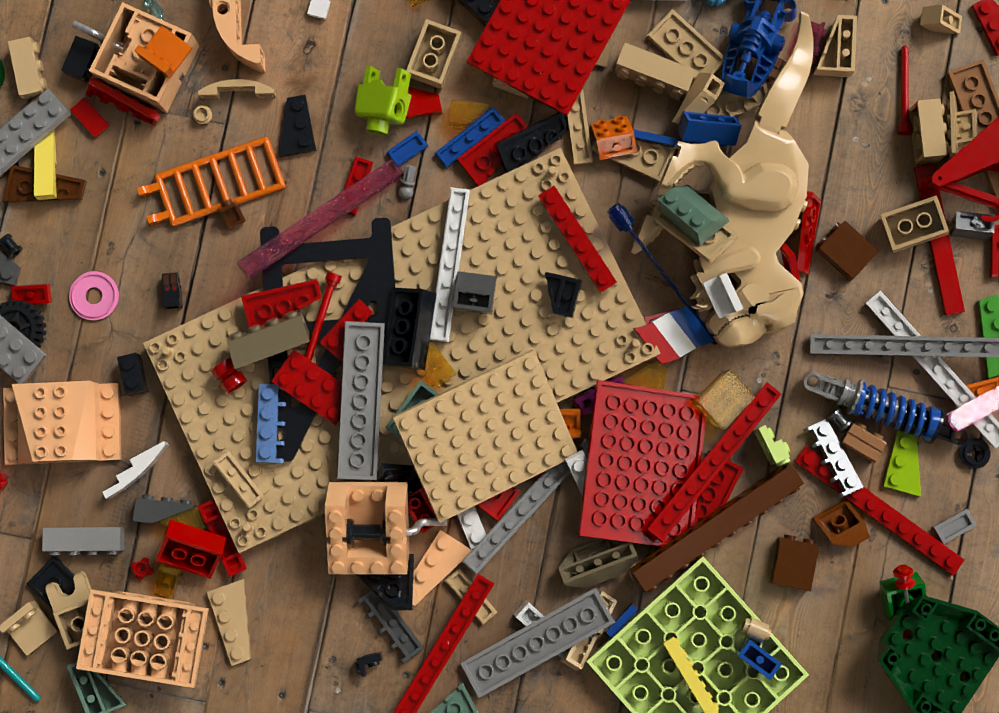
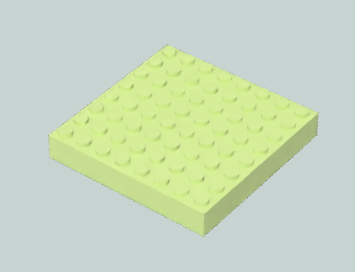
[586,556,809,713]

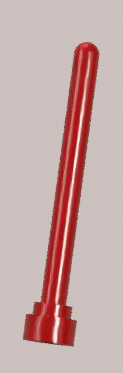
[897,45,913,135]
[305,272,342,361]

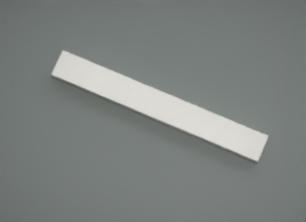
[430,187,470,343]

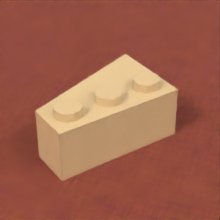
[813,15,857,77]

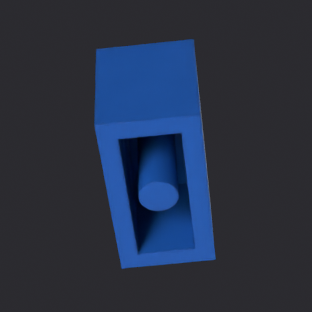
[735,638,782,680]

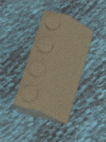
[227,311,309,369]

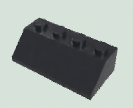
[383,287,436,370]

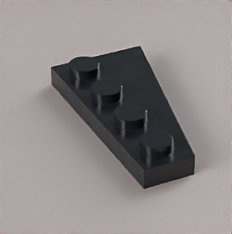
[494,112,569,173]

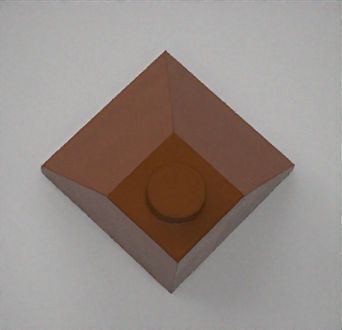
[813,499,870,547]

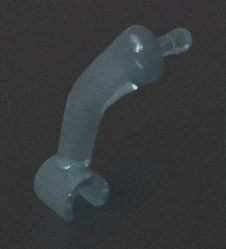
[144,0,164,21]

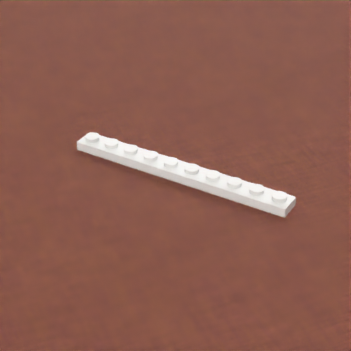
[865,290,999,449]

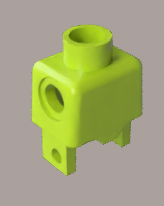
[354,66,412,136]

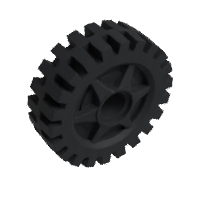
[0,300,46,348]

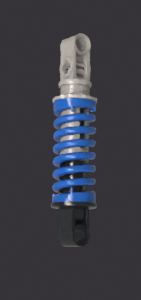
[803,371,969,445]

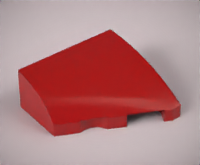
[406,87,443,119]

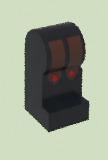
[162,272,183,309]

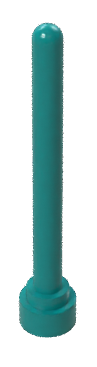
[0,656,41,702]

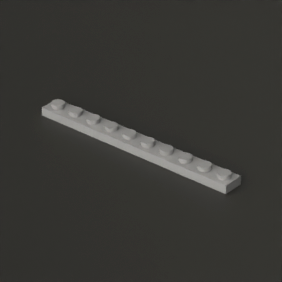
[810,334,999,358]

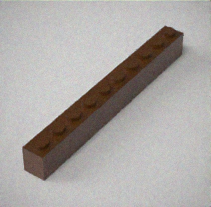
[628,463,804,592]

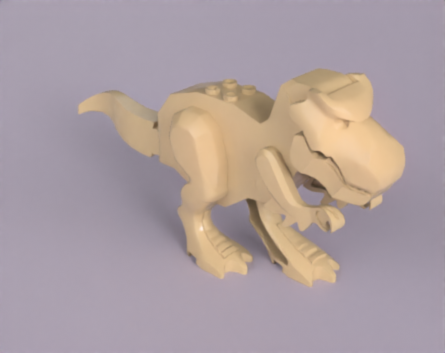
[631,11,813,348]

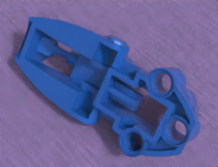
[722,0,797,98]

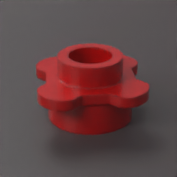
[131,557,154,580]

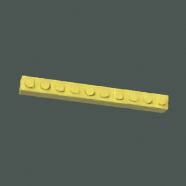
[662,636,719,713]

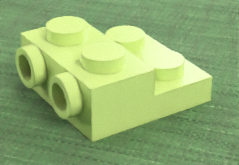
[753,425,791,466]

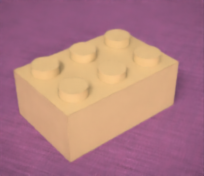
[406,19,462,90]
[909,99,949,165]
[880,195,949,253]

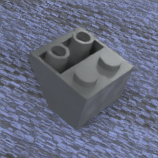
[453,271,497,315]

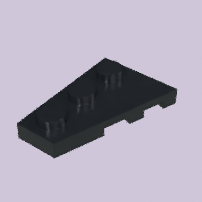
[279,95,317,158]

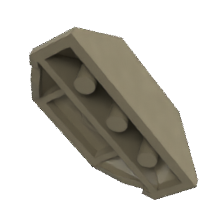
[558,539,638,588]

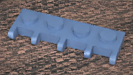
[256,384,286,463]

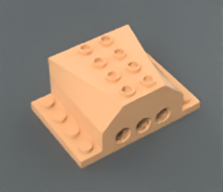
[3,381,122,465]
[76,589,209,688]

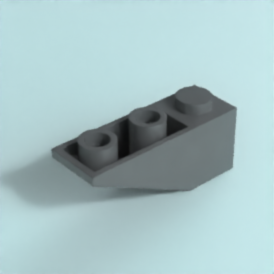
[133,495,197,523]

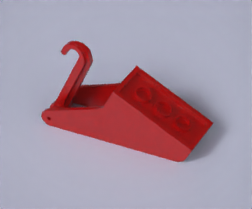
[923,117,999,223]

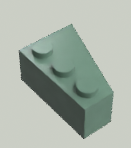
[67,662,127,713]

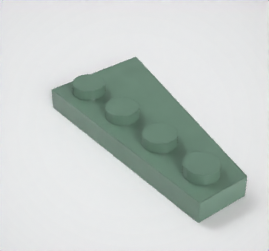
[430,683,479,713]

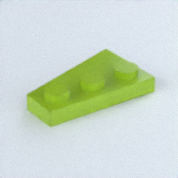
[882,431,921,497]

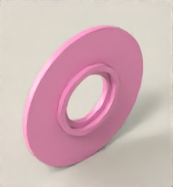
[69,271,119,320]

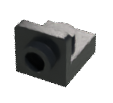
[355,651,383,677]

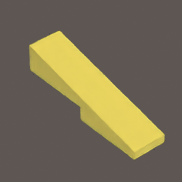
[34,129,57,200]

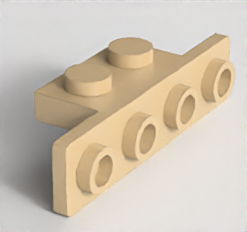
[947,91,978,157]

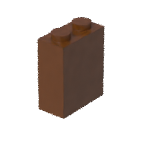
[816,220,879,281]
[770,534,820,592]

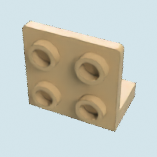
[0,601,58,656]

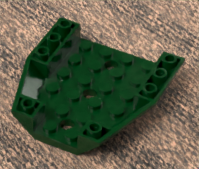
[877,595,999,713]

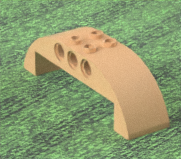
[209,0,265,73]

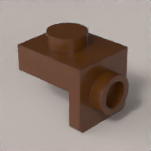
[218,199,246,229]

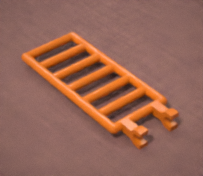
[137,137,285,227]

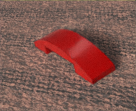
[197,499,247,577]

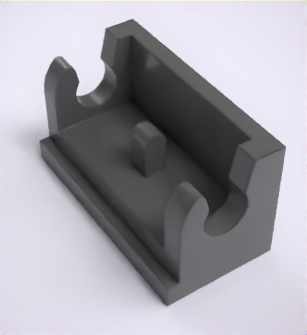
[950,211,995,241]

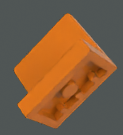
[134,26,192,79]
[591,116,637,160]

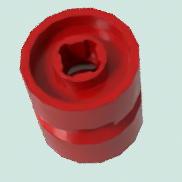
[211,358,247,394]

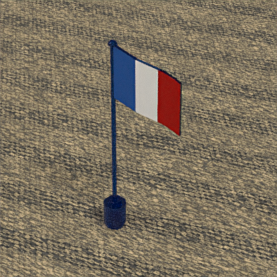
[607,203,718,364]

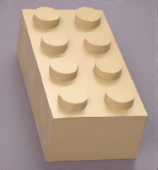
[614,43,696,101]

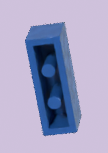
[677,111,742,147]

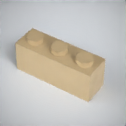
[8,37,47,100]

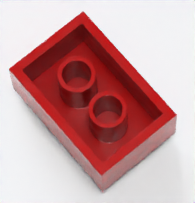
[155,519,226,579]

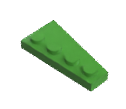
[977,294,999,379]

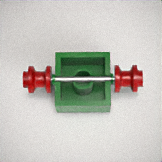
[879,565,927,639]

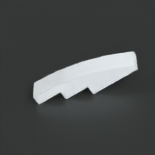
[103,441,169,499]

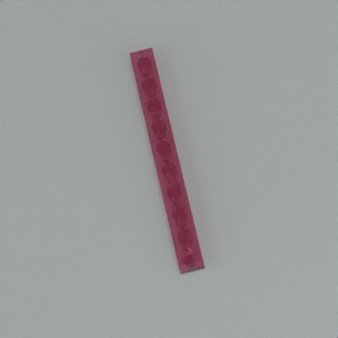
[237,159,403,279]

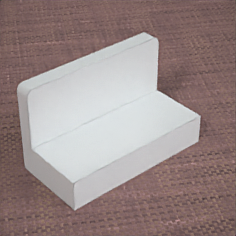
[703,273,743,318]

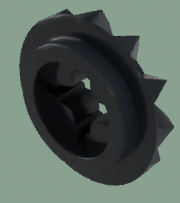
[959,438,991,469]

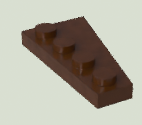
[3,165,87,202]

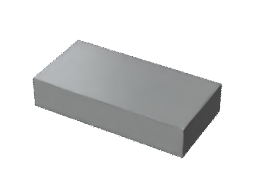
[932,509,977,544]

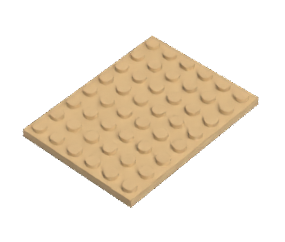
[392,349,577,523]

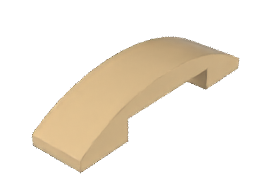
[198,79,276,100]

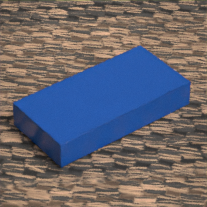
[387,131,428,168]
[605,603,637,637]

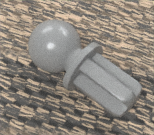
[398,165,416,200]

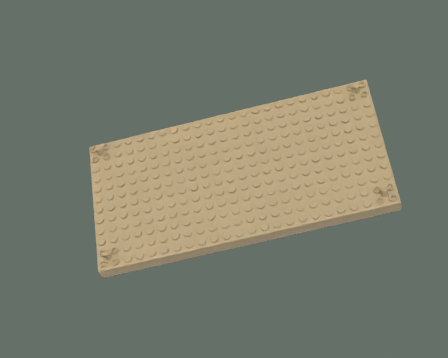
[143,148,661,553]

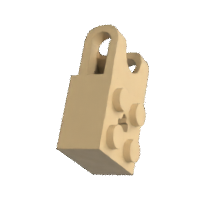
[45,571,92,650]

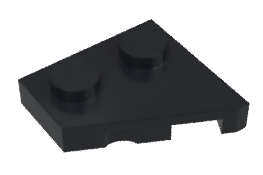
[545,272,582,319]

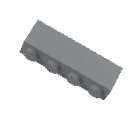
[42,527,125,555]

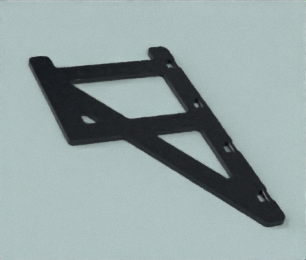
[260,218,396,462]

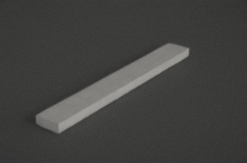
[462,461,571,575]

